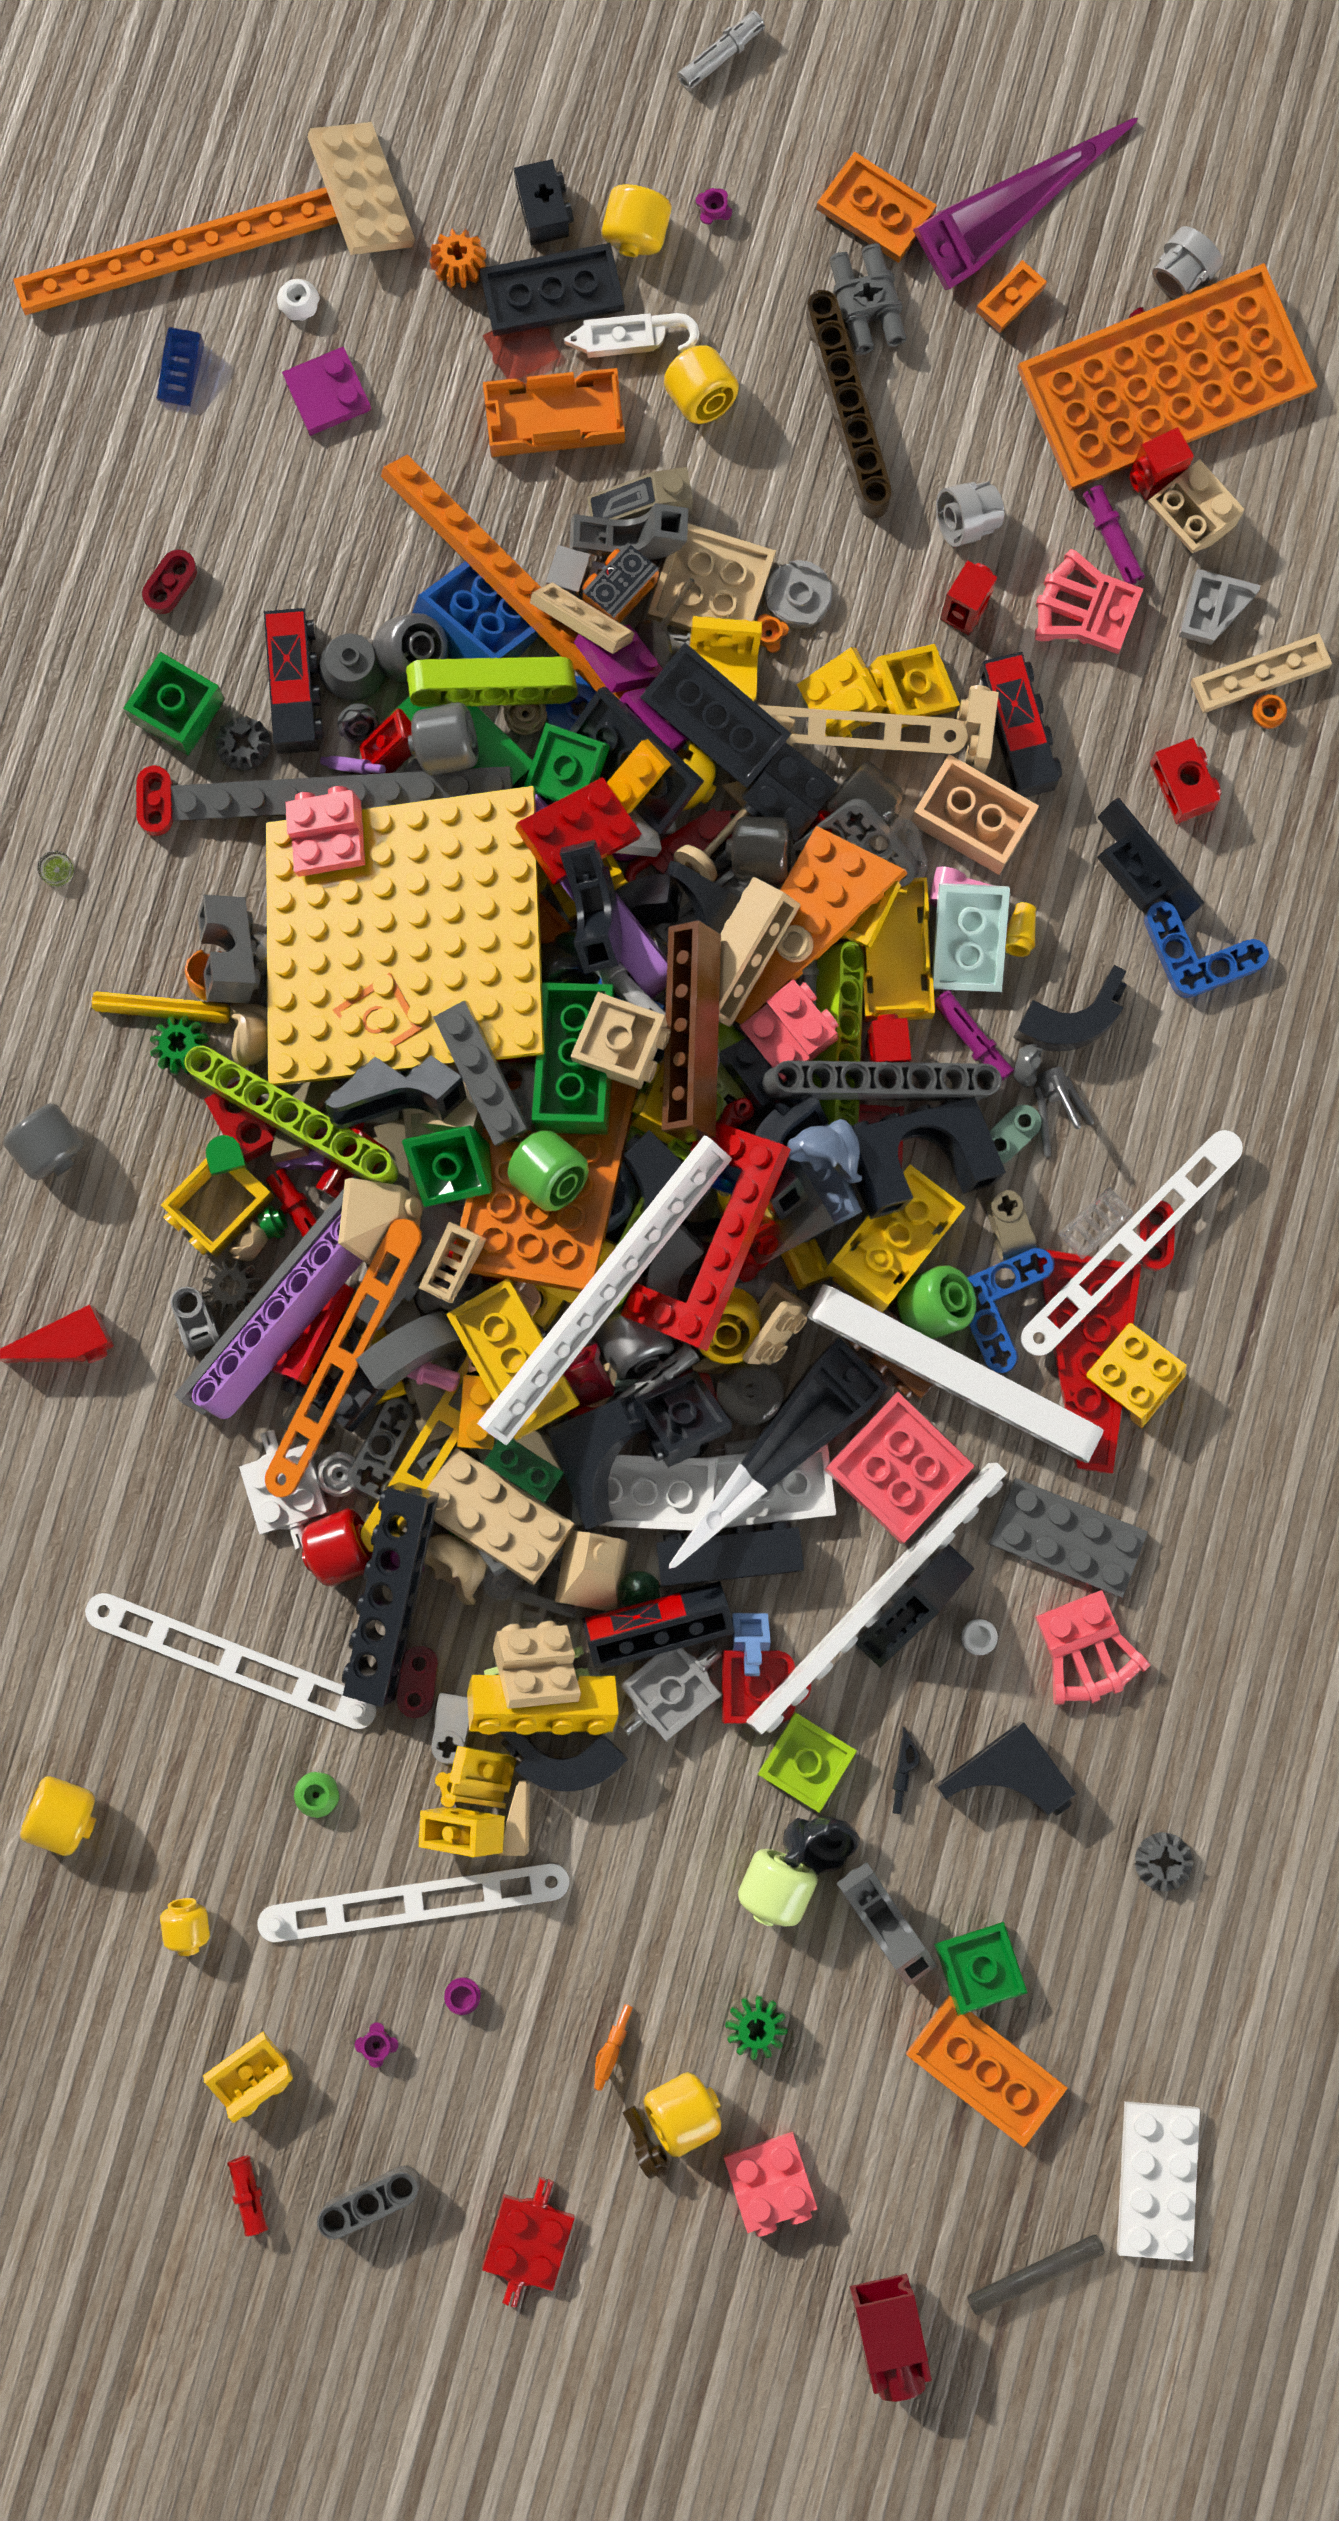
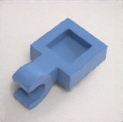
[732,1613,771,1676]

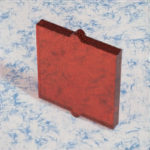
[482,327,561,379]

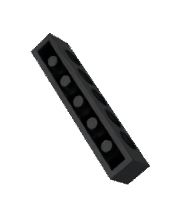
[342,1482,439,1708]

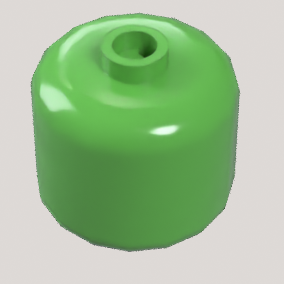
[508,1131,589,1211]
[897,1265,976,1339]

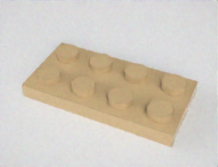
[307,122,415,255]
[426,1448,575,1586]

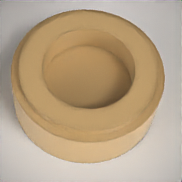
[777,925,813,962]

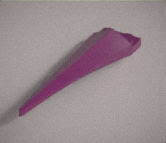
[913,118,1138,290]

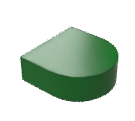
[206,1135,247,1176]

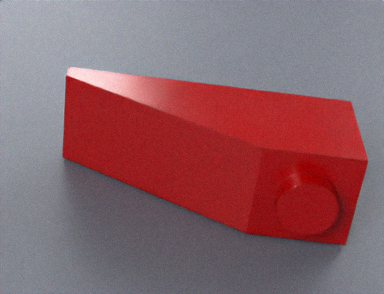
[0,1304,114,1363]

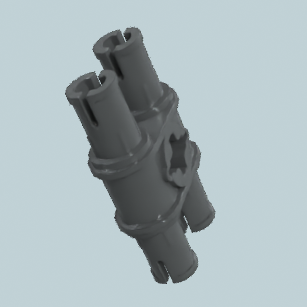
[830,243,906,355]

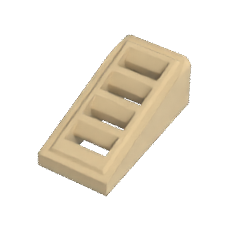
[419,1222,487,1303]
[498,1780,530,1856]

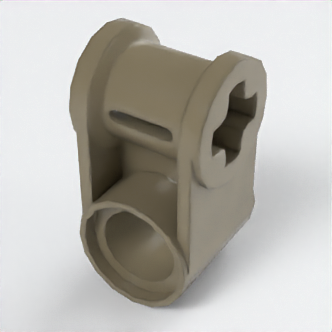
[986,1190,1037,1261]

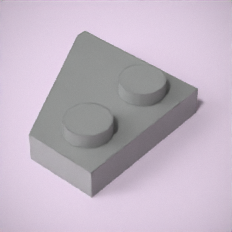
[1178,569,1261,645]

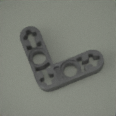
[788,799,918,887]
[347,1398,437,1526]

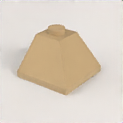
[338,1178,422,1273]
[555,1531,630,1611]

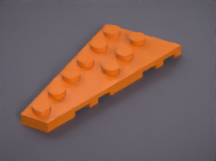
[734,826,908,1025]

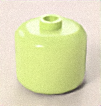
[738,1849,818,1926]

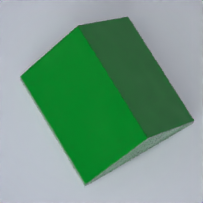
[402,1125,492,1207]

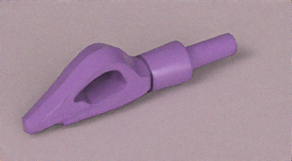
[320,756,386,775]

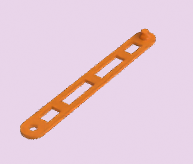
[265,1219,422,1497]

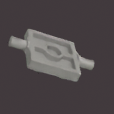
[619,1645,723,1741]

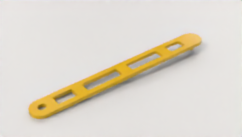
[361,1304,540,1552]

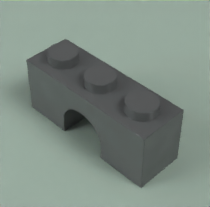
[198,895,260,1003]

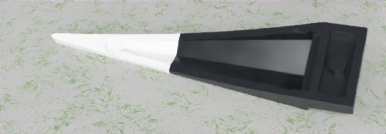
[669,1337,888,1569]

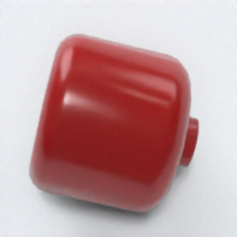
[302,1508,373,1587]

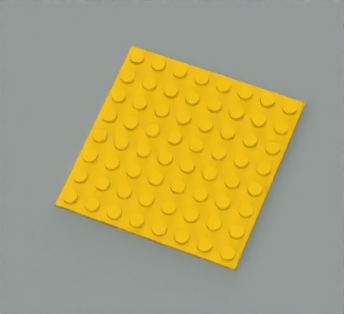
[266,786,544,1086]

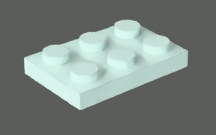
[932,883,1010,992]

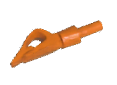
[594,2004,633,2091]

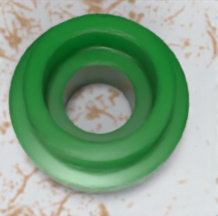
[257,1205,288,1239]

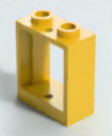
[161,1159,275,1258]

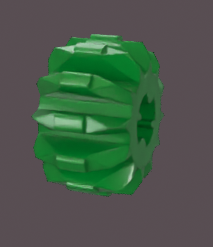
[150,1016,209,1075]
[725,1995,788,2060]

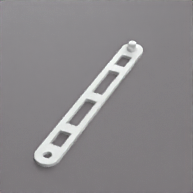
[1021,1130,1243,1356]
[85,1593,376,1729]
[257,1863,569,1942]

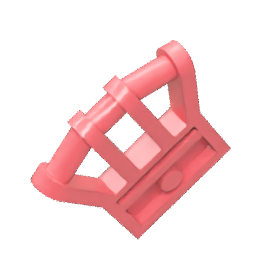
[1035,549,1143,654]
[1035,1590,1151,1705]

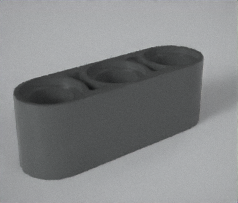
[317,2165,421,2240]

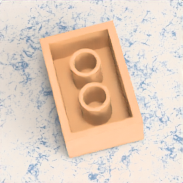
[910,754,1039,875]

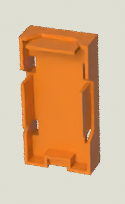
[483,368,625,457]

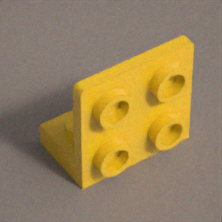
[1086,1323,1186,1428]

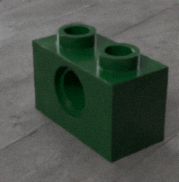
[483,1439,564,1505]

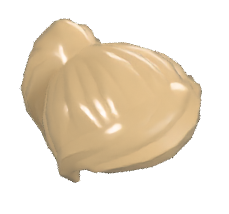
[230,1002,268,1069]
[425,1534,487,1605]

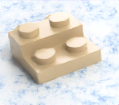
[956,685,999,774]
[571,992,671,1089]
[493,1621,581,1709]

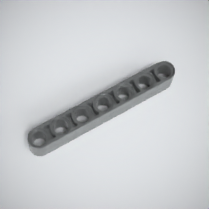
[762,1061,1002,1101]

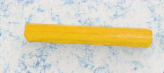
[92,991,230,1024]

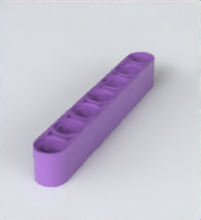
[535,794,667,999]
[192,1214,363,1419]

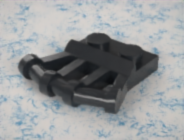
[280,1311,387,1433]

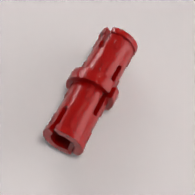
[265,1168,318,1237]
[227,2155,268,2237]

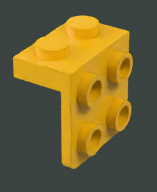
[689,616,762,701]

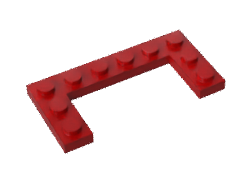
[621,1122,791,1351]

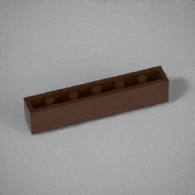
[662,920,721,1142]

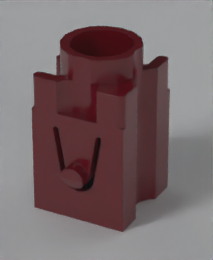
[849,2273,932,2402]

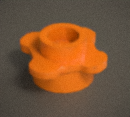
[757,614,789,653]

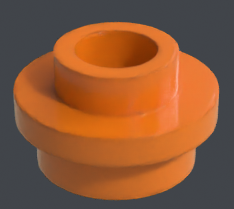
[1252,694,1287,729]

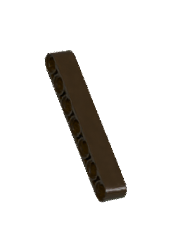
[806,290,892,519]

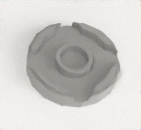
[765,560,833,629]

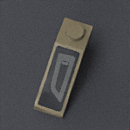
[587,467,693,520]

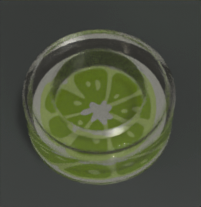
[37,851,74,887]

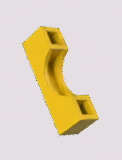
[467,1675,619,1735]

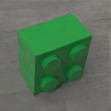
[123,652,225,756]

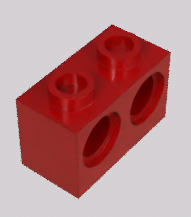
[204,1080,276,1163]

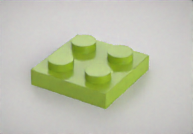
[757,1712,857,1813]

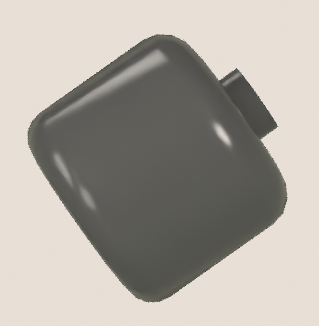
[408,702,479,775]
[3,1103,84,1180]

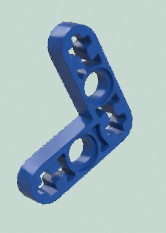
[1144,901,1269,998]
[967,1248,1055,1373]

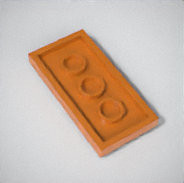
[905,1994,1068,2148]

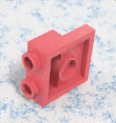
[285,786,365,877]
[740,979,839,1082]
[723,2132,817,2237]

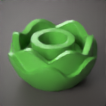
[294,1772,340,1818]

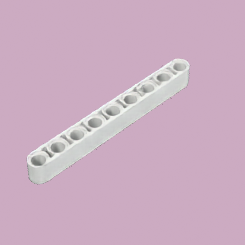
[807,1284,1104,1463]

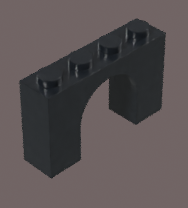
[851,1097,1006,1219]

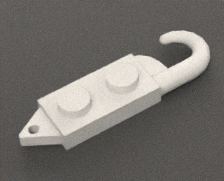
[564,313,700,358]

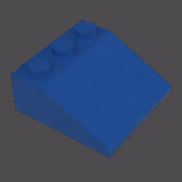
[412,561,540,659]

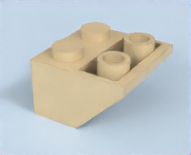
[1147,459,1245,553]

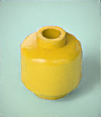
[160,1898,210,1956]

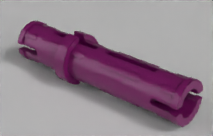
[1083,485,1145,585]
[934,990,1015,1081]

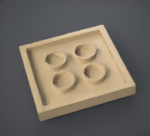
[647,523,776,632]

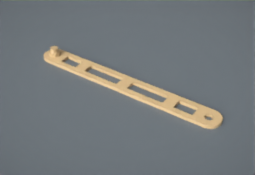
[759,705,968,754]

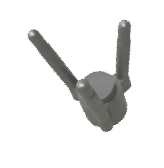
[1033,1067,1094,1158]

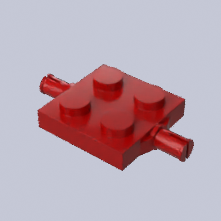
[482,2177,575,2307]

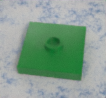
[524,723,610,801]
[934,1922,1028,2016]

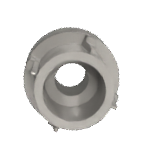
[1151,226,1223,299]
[936,481,1004,547]

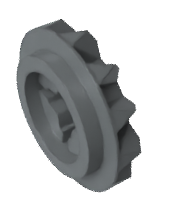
[215,715,271,770]
[1135,1832,1194,1892]

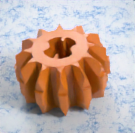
[430,228,487,290]

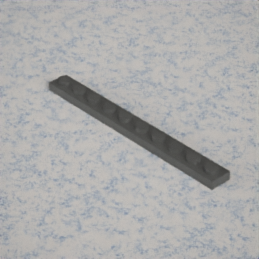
[171,766,513,821]

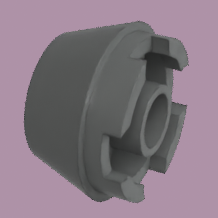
[318,633,385,701]

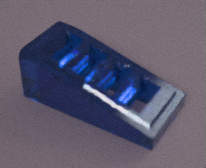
[156,327,205,407]

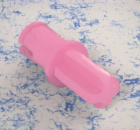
[407,1361,460,1392]

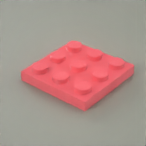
[824,1392,974,1544]

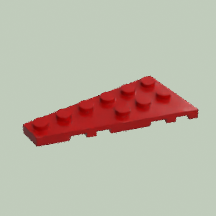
[1036,1249,1141,1474]

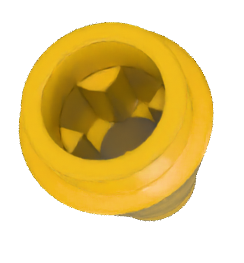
[1005,902,1036,957]

